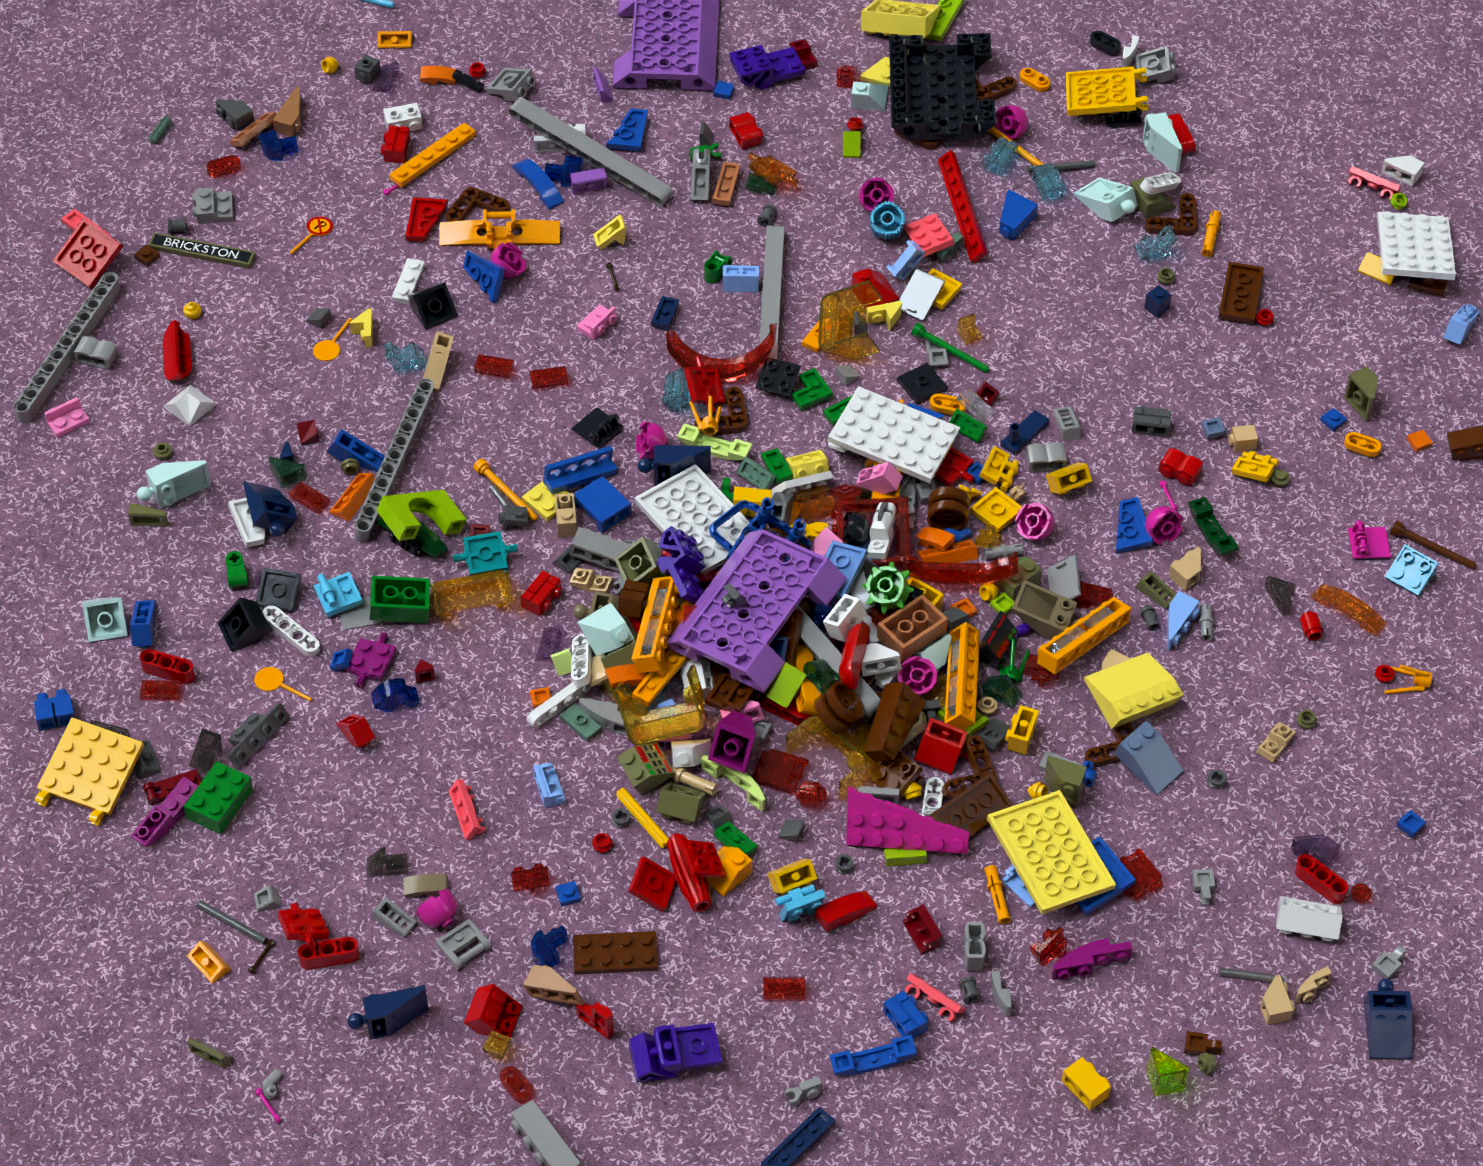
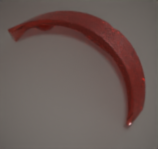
[666,323,777,382]
[900,549,1018,585]

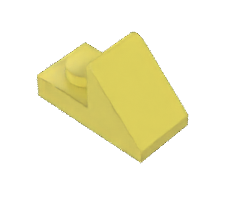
[593,215,626,250]
[866,301,902,331]
[350,309,373,348]

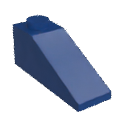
[326,429,385,472]
[130,600,156,648]

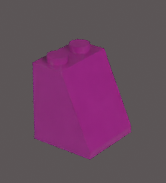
[708,710,756,773]

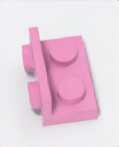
[577,304,617,340]
[44,397,90,438]

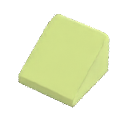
[551,649,572,676]

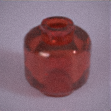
[796,781,827,808]

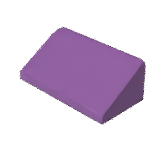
[593,67,613,103]
[570,168,607,194]

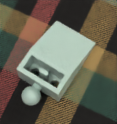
[1142,112,1182,173]
[1074,177,1138,222]
[137,460,211,509]

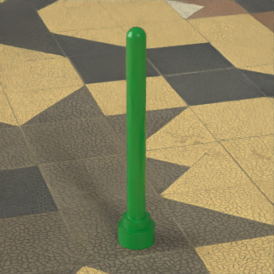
[911,322,989,373]

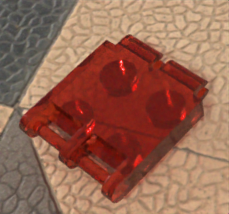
[753,748,809,794]
[1120,848,1163,901]

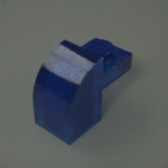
[258,130,299,161]
[545,155,583,187]
[813,596,836,626]
[371,678,420,712]
[531,925,568,968]

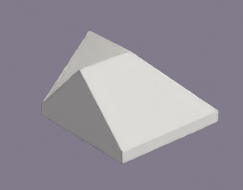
[164,385,216,426]

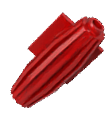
[667,833,726,912]

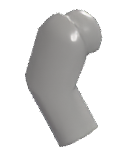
[262,1069,283,1099]

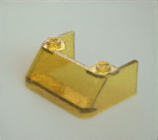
[818,280,882,360]
[430,569,514,617]
[614,664,706,745]
[785,716,880,801]

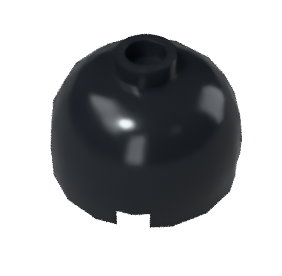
[841,511,871,548]

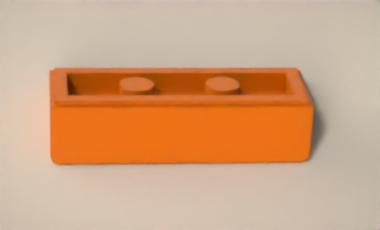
[329,473,375,521]
[917,540,978,570]

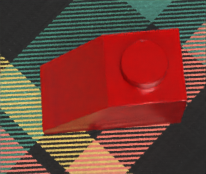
[336,714,375,748]

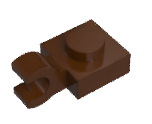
[1184,1031,1222,1056]

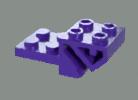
[730,45,805,90]
[657,526,706,604]
[628,1023,723,1083]

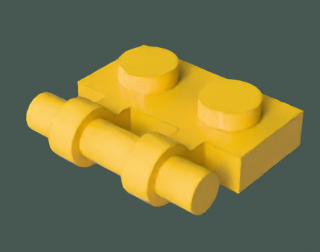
[979,446,1019,492]
[1232,451,1279,482]

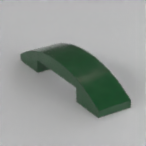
[1188,497,1239,556]
[376,517,448,558]

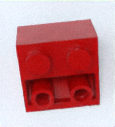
[913,717,968,775]
[464,983,523,1041]

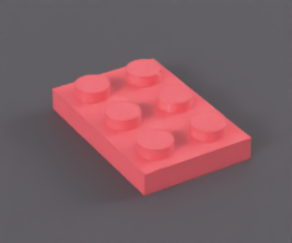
[904,213,955,257]

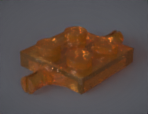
[748,152,799,187]

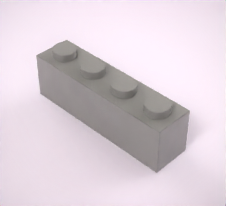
[569,527,631,573]
[510,1099,581,1166]

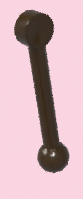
[606,262,619,291]
[248,939,275,974]

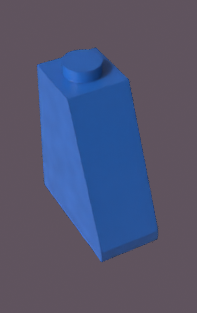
[999,189,1038,241]

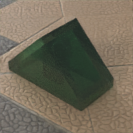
[269,457,307,489]
[982,674,1022,709]

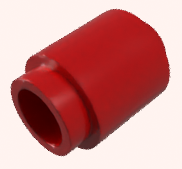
[1299,611,1323,641]

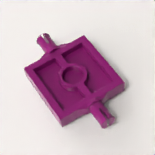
[345,632,397,688]

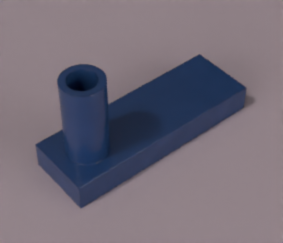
[1000,410,1049,455]

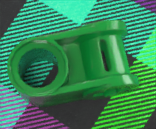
[704,250,733,284]
[226,551,248,589]

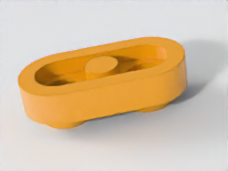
[1019,68,1050,92]
[929,393,966,415]
[1344,432,1381,457]

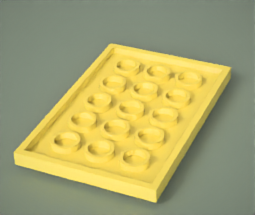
[987,790,1116,914]

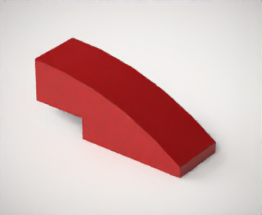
[815,891,877,932]

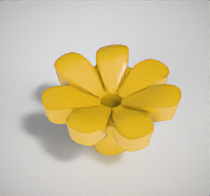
[959,484,983,504]

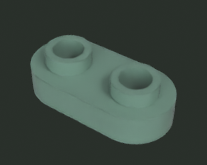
[936,232,965,261]

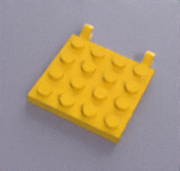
[1066,66,1149,116]
[35,718,144,826]

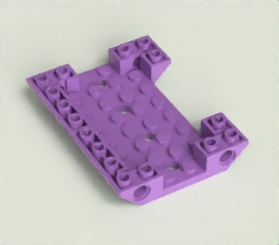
[613,0,719,90]
[667,529,847,693]

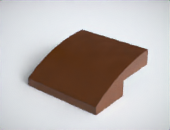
[705,672,755,712]

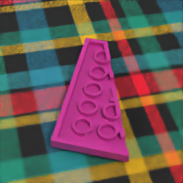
[846,786,969,854]

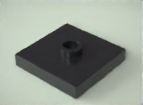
[897,363,948,405]
[256,568,302,612]

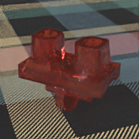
[1024,654,1060,687]
[511,863,550,894]
[1030,927,1067,967]

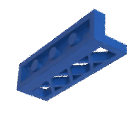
[543,446,618,494]

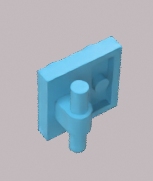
[1385,544,1439,596]
[313,572,363,618]
[775,884,826,922]

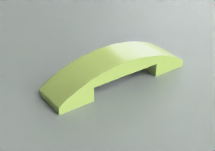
[677,423,752,460]
[701,755,765,812]

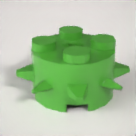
[862,562,914,614]

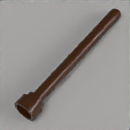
[1390,520,1477,569]

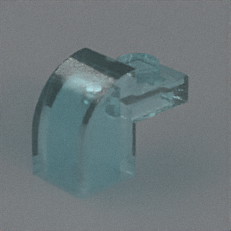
[1135,226,1177,262]
[384,341,427,373]

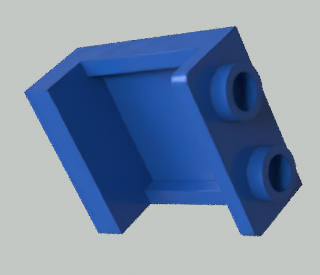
[574,476,631,533]

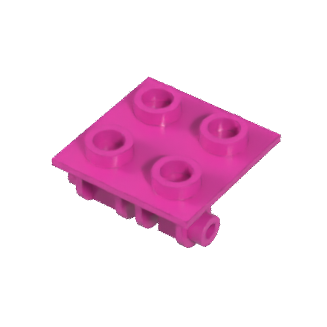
[1348,520,1391,559]

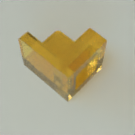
[957,313,982,345]

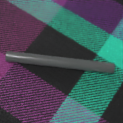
[1027,160,1095,173]
[196,900,268,945]

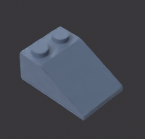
[1114,720,1184,795]

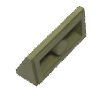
[188,1038,233,1069]

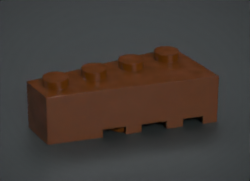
[1447,425,1483,461]
[864,682,926,762]

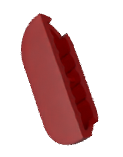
[162,320,192,381]
[839,622,870,690]

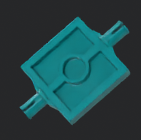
[452,531,518,576]

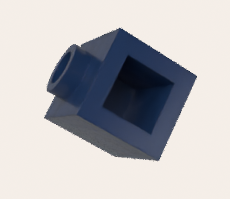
[1144,285,1172,318]

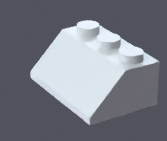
[1276,896,1343,941]

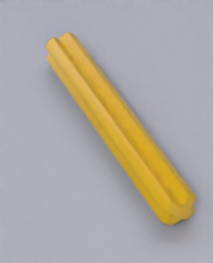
[616,788,669,848]

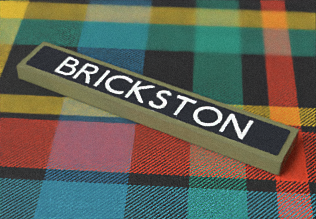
[148,232,256,269]

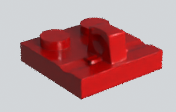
[628,856,676,912]

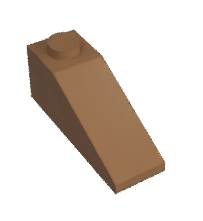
[273,86,302,138]
[523,965,585,1006]

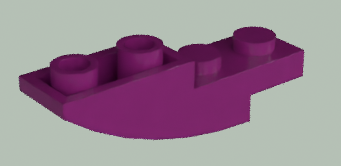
[130,777,198,847]
[1051,938,1133,980]

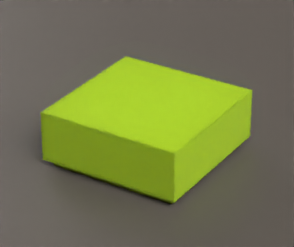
[990,592,1015,615]

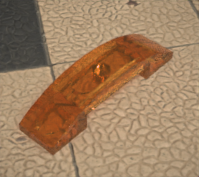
[1311,584,1386,637]

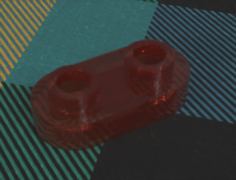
[206,155,241,177]
[500,1066,533,1104]

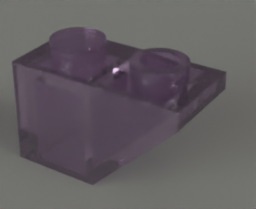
[1290,834,1341,868]

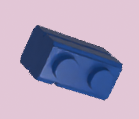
[883,991,929,1039]

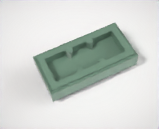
[736,457,776,490]
[560,704,602,742]

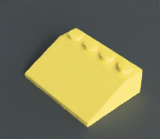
[861,0,941,39]
[1083,653,1184,729]

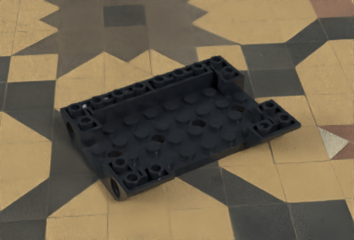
[889,33,996,140]

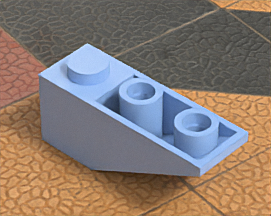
[1443,304,1481,345]
[1167,591,1200,651]

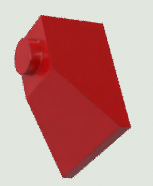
[851,268,900,309]

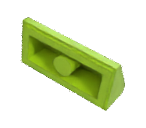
[766,662,806,708]
[884,848,927,867]

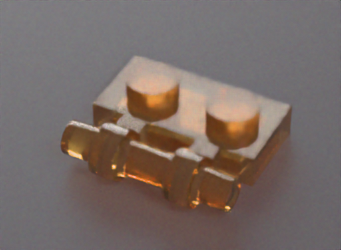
[794,486,840,521]

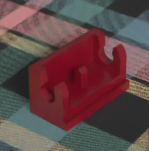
[903,904,942,955]

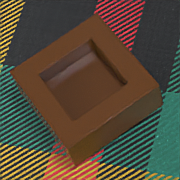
[134,244,160,267]

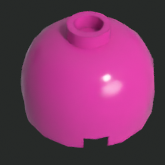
[995,105,1028,140]
[858,177,894,212]
[490,242,526,279]
[636,422,668,459]
[1015,502,1054,541]
[1145,506,1184,545]
[898,656,937,697]
[415,889,457,928]

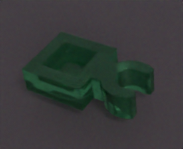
[745,172,777,195]

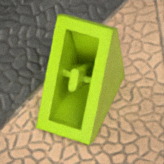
[843,131,861,158]

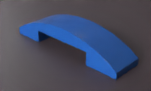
[512,159,564,209]
[829,1034,917,1076]

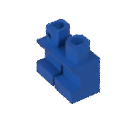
[34,689,75,731]

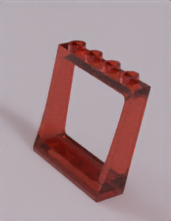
[831,496,911,571]

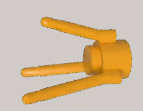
[689,396,721,436]
[1384,665,1432,694]

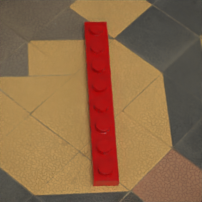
[938,150,988,263]

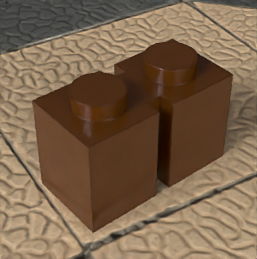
[618,579,650,618]

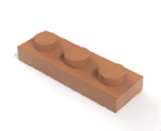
[230,112,276,147]
[712,162,740,206]

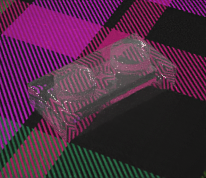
[956,388,996,423]

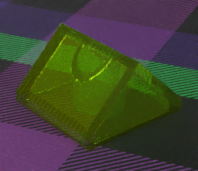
[1146,1047,1190,1096]

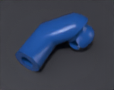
[944,527,972,543]
[1083,760,1097,787]

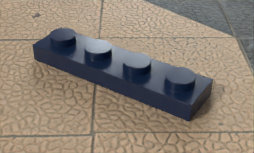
[761,1107,835,1166]

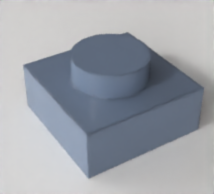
[1201,417,1226,439]

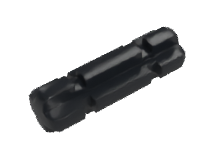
[452,69,484,93]

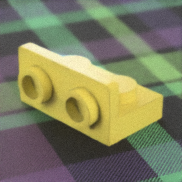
[786,450,829,479]

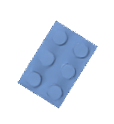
[824,540,868,599]

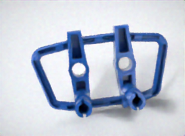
[709,497,812,562]

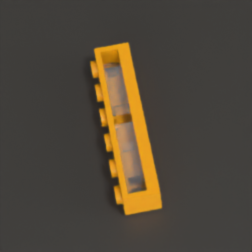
[631,576,680,673]
[1037,597,1131,674]
[944,622,980,730]

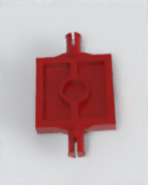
[684,356,725,415]
[934,446,975,487]
[278,902,329,949]

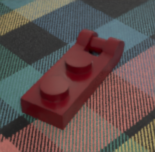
[143,769,201,805]

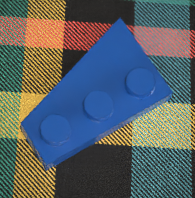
[606,108,648,152]
[463,250,505,302]
[1116,497,1153,554]

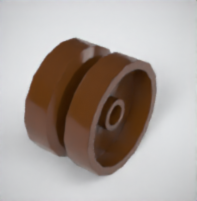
[927,486,970,531]
[814,681,865,733]

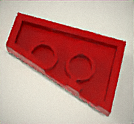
[405,197,448,242]

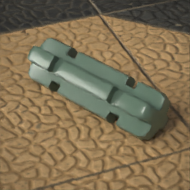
[148,116,172,144]

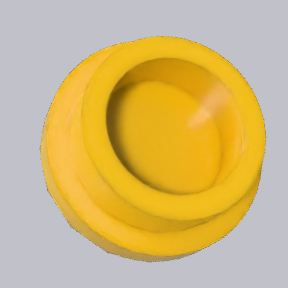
[321,57,339,74]
[183,301,202,319]
[979,582,999,602]
[903,781,922,800]
[1027,782,1049,799]

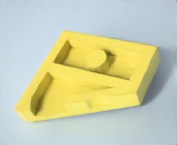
[860,57,890,87]

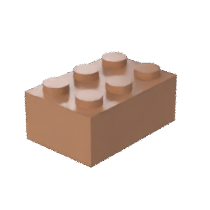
[877,594,948,662]

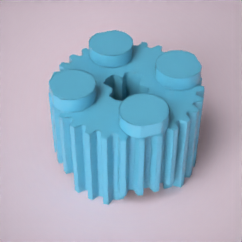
[870,201,905,241]

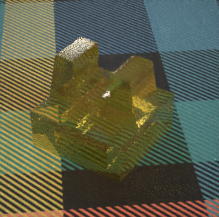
[975,524,1002,548]
[483,1031,511,1060]

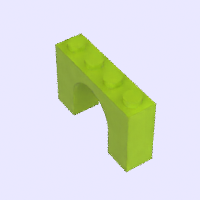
[376,489,467,541]

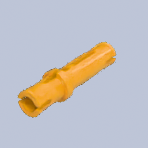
[1201,210,1221,257]
[984,865,1011,924]

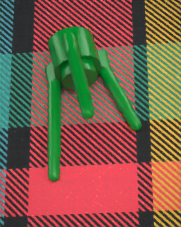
[999,639,1030,685]

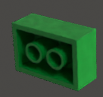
[369,576,430,623]
[184,761,253,835]

